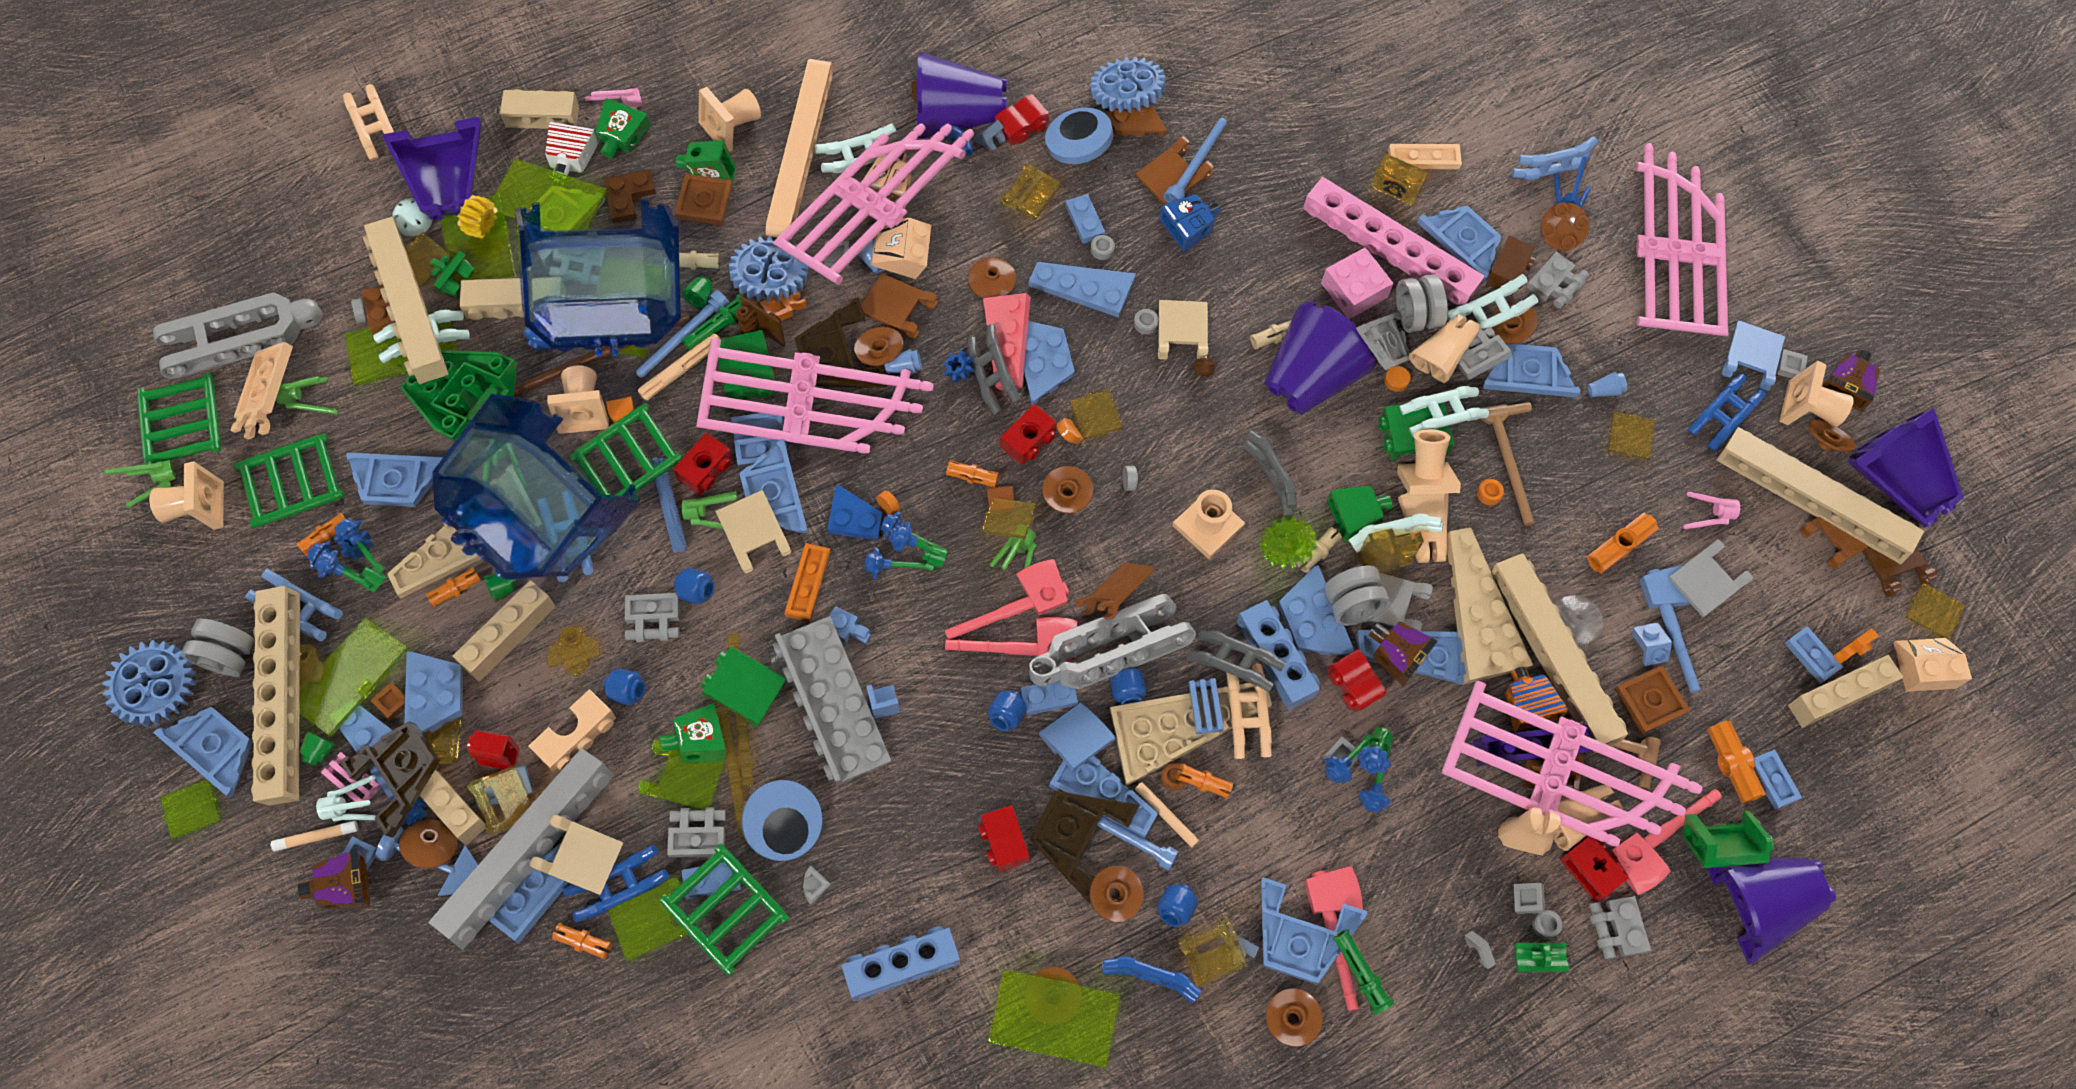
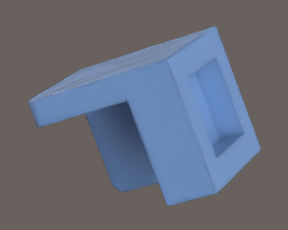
[866,684,900,719]

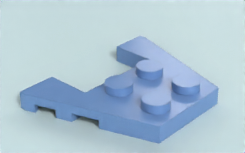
[1261,877,1368,985]

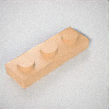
[1388,144,1462,169]

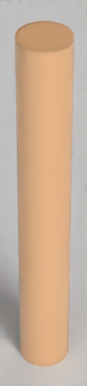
[1135,782,1199,848]

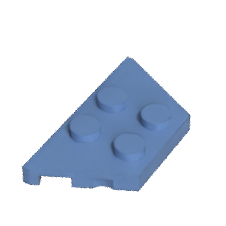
[1417,206,1502,283]
[1024,321,1075,405]
[1483,344,1580,398]
[739,439,808,534]
[346,453,448,507]
[1278,565,1354,656]
[404,651,463,733]
[153,707,253,798]

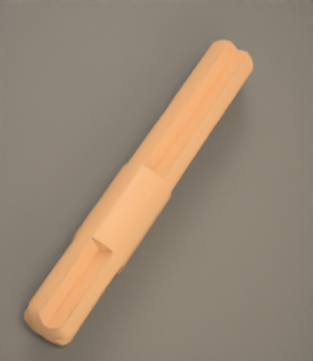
[638,334,720,400]

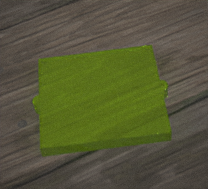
[160,780,221,840]

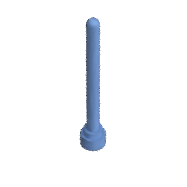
[1164,118,1227,203]
[636,290,730,378]
[1098,816,1179,871]

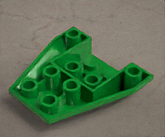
[400,350,517,441]

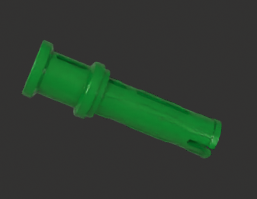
[681,294,742,351]
[1332,929,1394,1014]

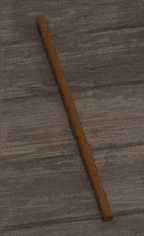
[434,312,690,431]

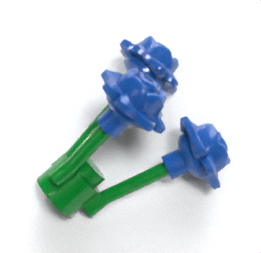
[865,511,947,579]
[307,518,387,593]
[1324,727,1393,813]

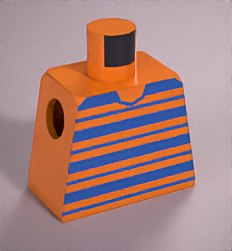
[1505,667,1568,733]

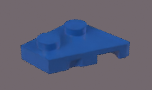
[827,485,883,540]

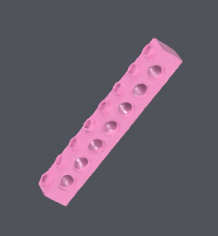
[1303,177,1484,306]

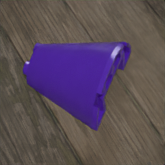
[917,52,1007,138]
[383,117,482,220]
[1264,302,1376,415]
[1847,408,1964,528]
[1707,858,1836,965]

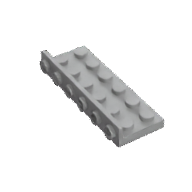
[772,616,891,786]

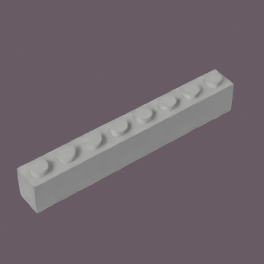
[428,748,614,950]

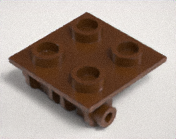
[736,296,786,347]

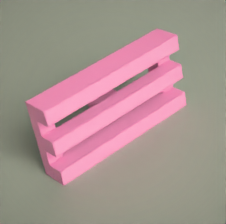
[321,752,382,808]

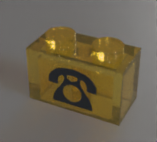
[1371,153,1428,206]

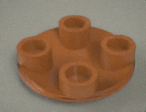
[1540,202,1590,251]

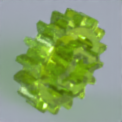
[1260,516,1317,568]

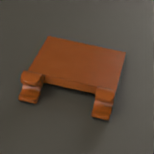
[1136,136,1214,205]
[861,273,938,339]
[1800,517,1869,569]
[1076,563,1154,619]

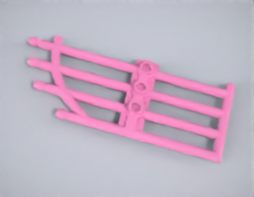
[773,123,974,285]
[1636,143,1728,336]
[696,338,933,454]
[1441,681,1702,847]

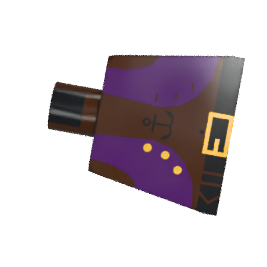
[1822,350,1880,412]
[1368,622,1438,687]
[298,850,370,909]

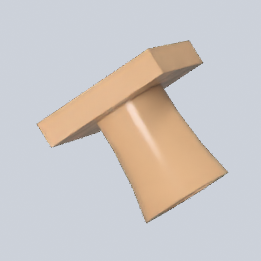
[698,87,761,152]
[1779,361,1853,427]
[548,366,609,434]
[1397,429,1461,495]
[149,461,224,530]
[1172,490,1245,560]

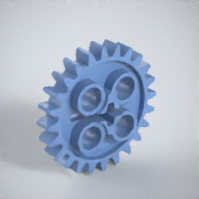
[1090,57,1166,113]
[729,236,809,303]
[102,640,197,727]

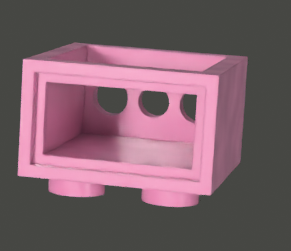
[1321,247,1394,319]

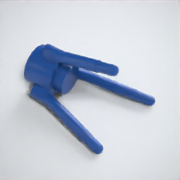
[1554,156,1591,208]

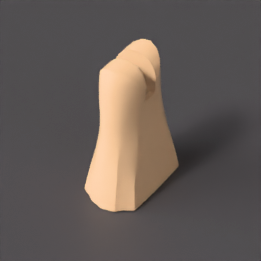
[1409,314,1480,383]
[1398,492,1449,563]
[1554,785,1623,851]
[1498,807,1561,856]

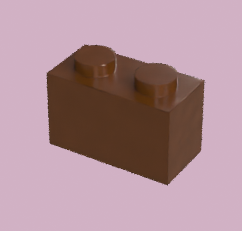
[1485,235,1536,296]

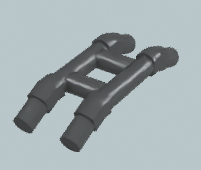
[967,324,1022,415]
[1243,430,1297,519]
[1186,630,1286,693]

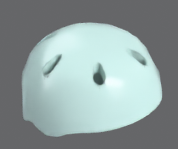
[392,198,433,236]

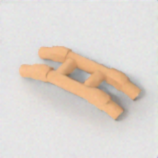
[343,84,394,161]
[1226,664,1272,759]

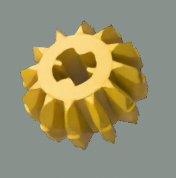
[457,195,497,238]

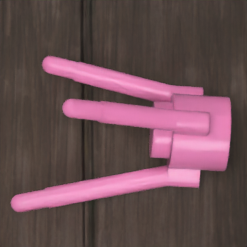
[585,88,642,110]
[1683,492,1740,529]

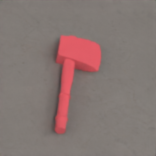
[944,559,1069,640]
[945,617,1078,663]
[1608,789,1722,895]
[1304,866,1363,1011]

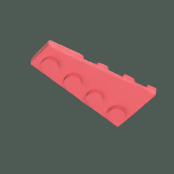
[983,293,1031,391]

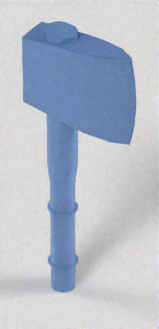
[1639,566,1701,693]

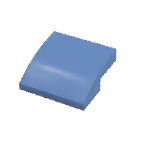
[731,413,788,466]
[1039,703,1115,771]

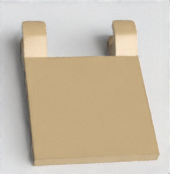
[1158,300,1208,360]
[716,490,791,574]
[530,815,623,895]

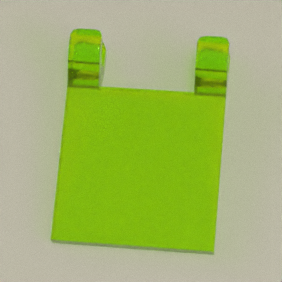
[637,739,725,810]
[608,878,698,962]

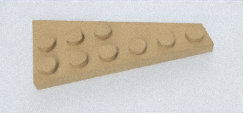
[387,463,545,599]
[1447,527,1533,684]
[1110,683,1272,786]

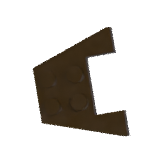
[794,297,887,388]
[340,721,440,838]
[1029,791,1140,902]

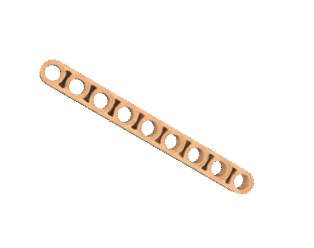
[766,59,833,240]

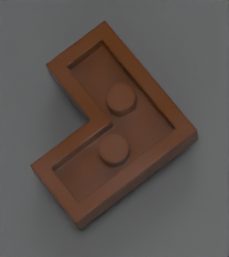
[604,169,656,223]

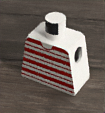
[545,122,598,180]

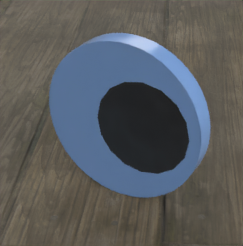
[1045,108,1113,164]
[741,780,822,861]

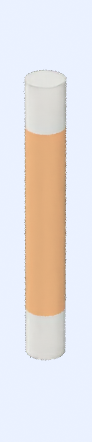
[271,821,358,852]

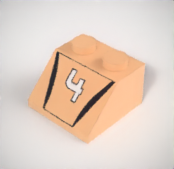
[871,218,931,279]
[1893,638,1972,692]

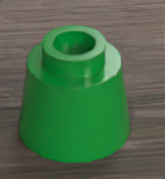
[682,276,713,308]
[483,570,517,603]
[299,732,336,766]

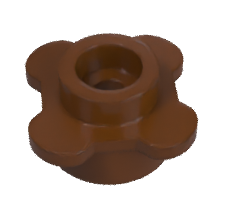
[1191,358,1217,376]

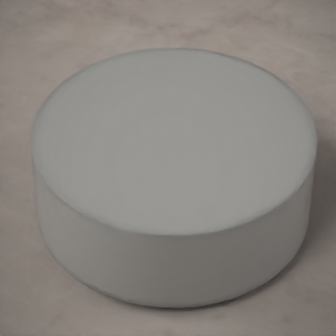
[1091,235,1115,260]
[351,298,367,324]
[1134,309,1159,334]
[1123,465,1138,491]
[1532,910,1562,939]

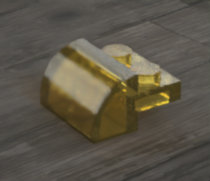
[1358,528,1424,576]

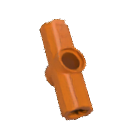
[1587,513,1659,574]
[1707,721,1766,803]

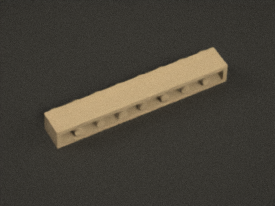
[363,216,449,384]
[1716,427,1924,564]
[1491,553,1628,754]

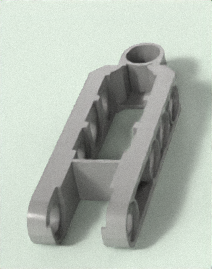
[152,292,323,379]
[1029,594,1196,690]

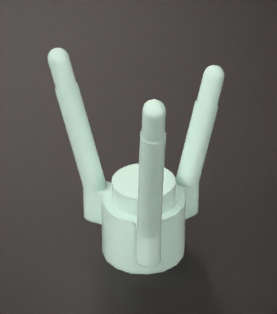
[316,775,376,821]

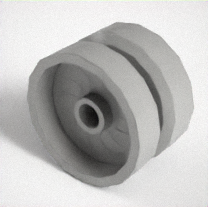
[1396,274,1448,333]
[1324,566,1391,626]
[181,618,255,677]

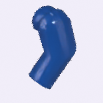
[945,125,974,156]

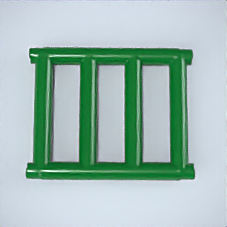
[137,372,221,465]
[569,403,683,512]
[234,433,345,528]
[659,843,790,976]

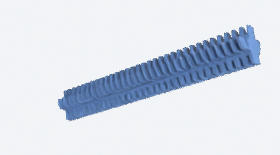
[651,457,687,553]

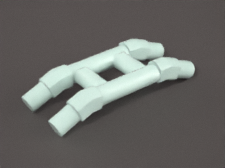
[814,123,896,173]
[1447,274,1538,331]
[373,310,469,363]
[1399,386,1489,437]
[1349,513,1443,553]

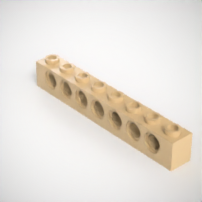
[251,586,300,806]

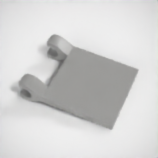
[1668,539,1753,617]
[1369,572,1433,631]

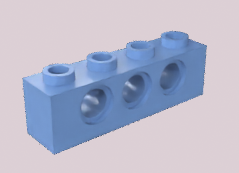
[1237,600,1320,711]
[841,926,960,1002]

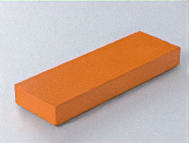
[784,543,831,622]

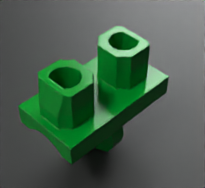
[429,251,475,298]
[1514,943,1569,973]

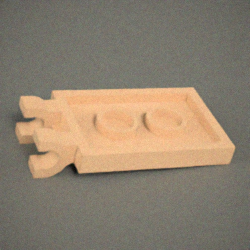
[230,342,293,439]

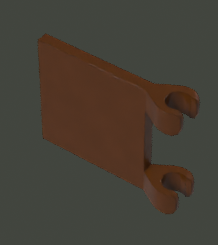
[1862,547,1938,597]

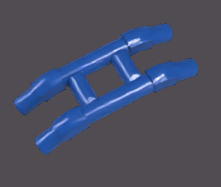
[1687,374,1766,452]
[562,844,669,923]
[1102,956,1202,1004]

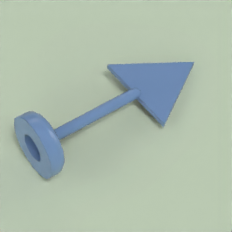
[375,826,478,896]

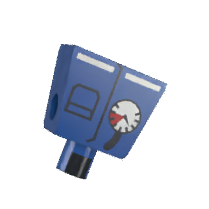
[1159,195,1220,252]

